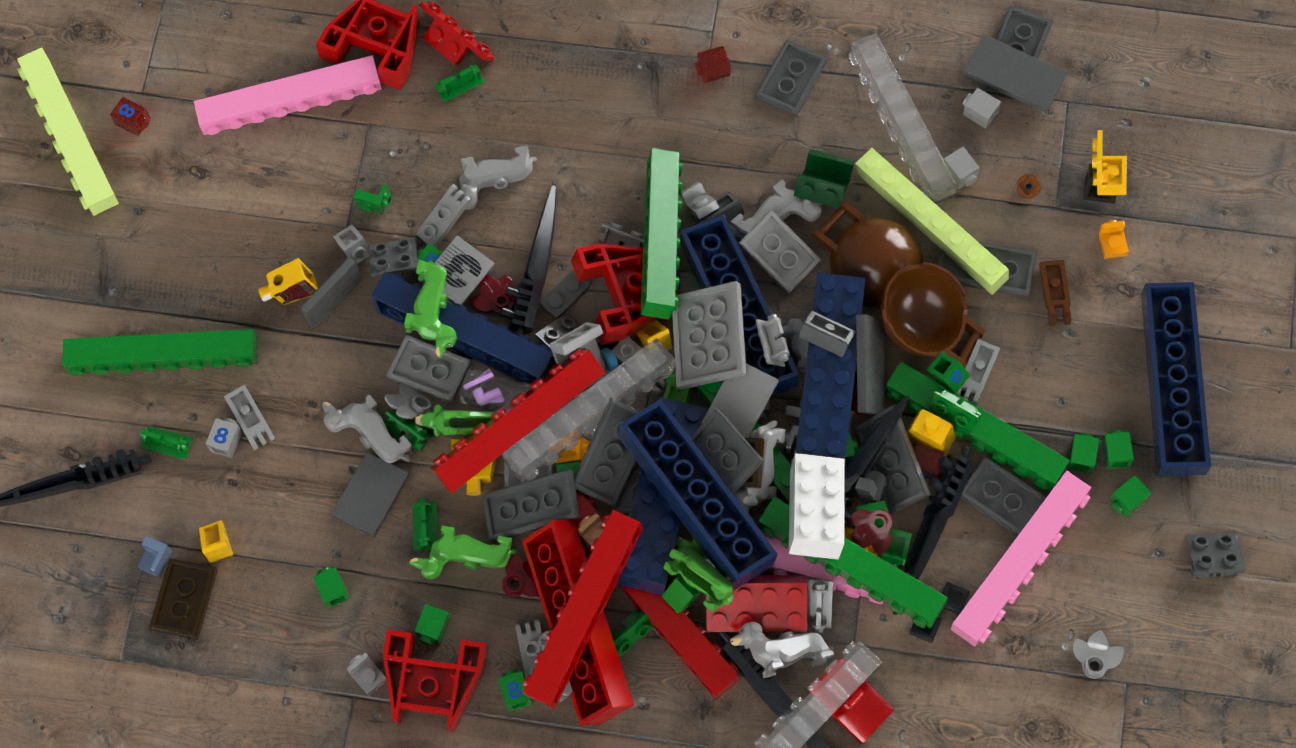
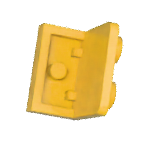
[1092,130,1127,195]

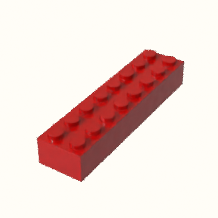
[522,520,634,726]

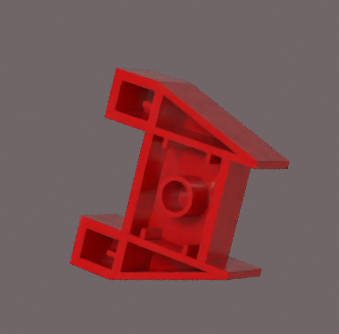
[316,0,420,91]
[571,244,678,345]
[383,630,489,733]

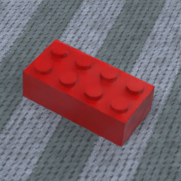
[706,575,807,632]

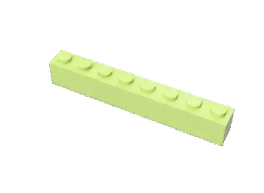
[17,47,119,216]
[855,148,1009,295]

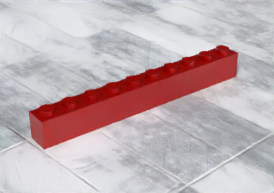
[574,492,739,700]

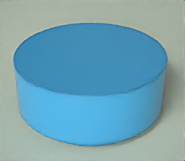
[600,348,618,371]

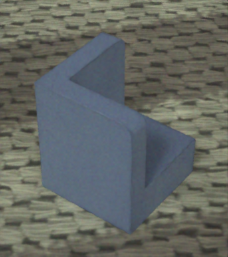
[138,536,173,578]

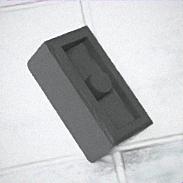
[690,192,745,225]
[799,311,856,357]

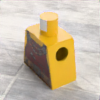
[258,258,318,305]

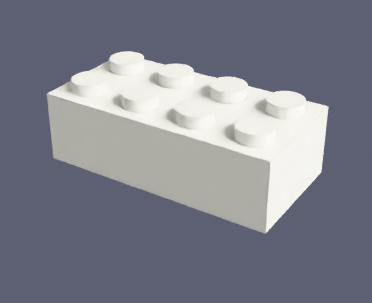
[789,453,844,559]

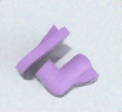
[463,368,505,406]

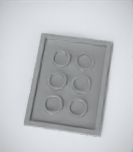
[672,281,747,390]

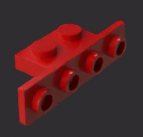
[418,2,495,65]

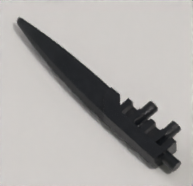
[500,183,556,336]
[844,396,910,524]
[893,446,974,615]
[0,449,152,507]
[719,632,829,748]

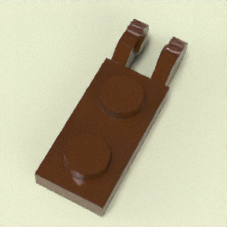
[1039,260,1071,326]

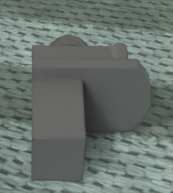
[855,471,887,503]

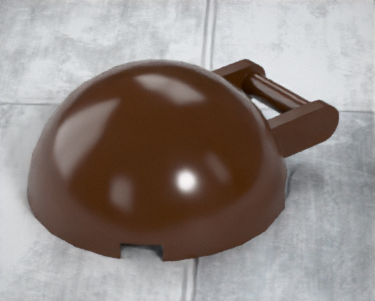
[810,200,923,308]
[879,262,985,368]

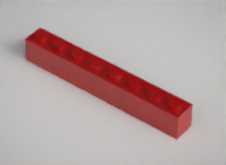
[430,348,606,493]
[523,510,644,710]

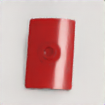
[808,658,894,744]

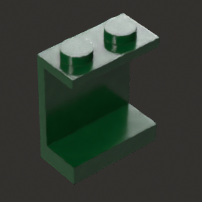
[794,149,855,208]

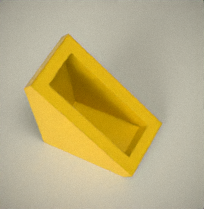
[636,320,672,358]
[199,520,234,563]

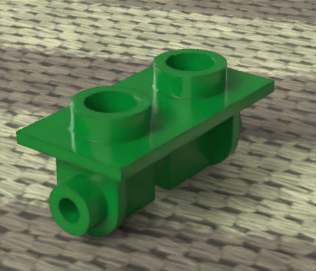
[434,64,485,103]
[928,389,982,432]
[383,409,433,451]
[140,426,193,460]
[412,498,438,551]
[611,609,653,657]

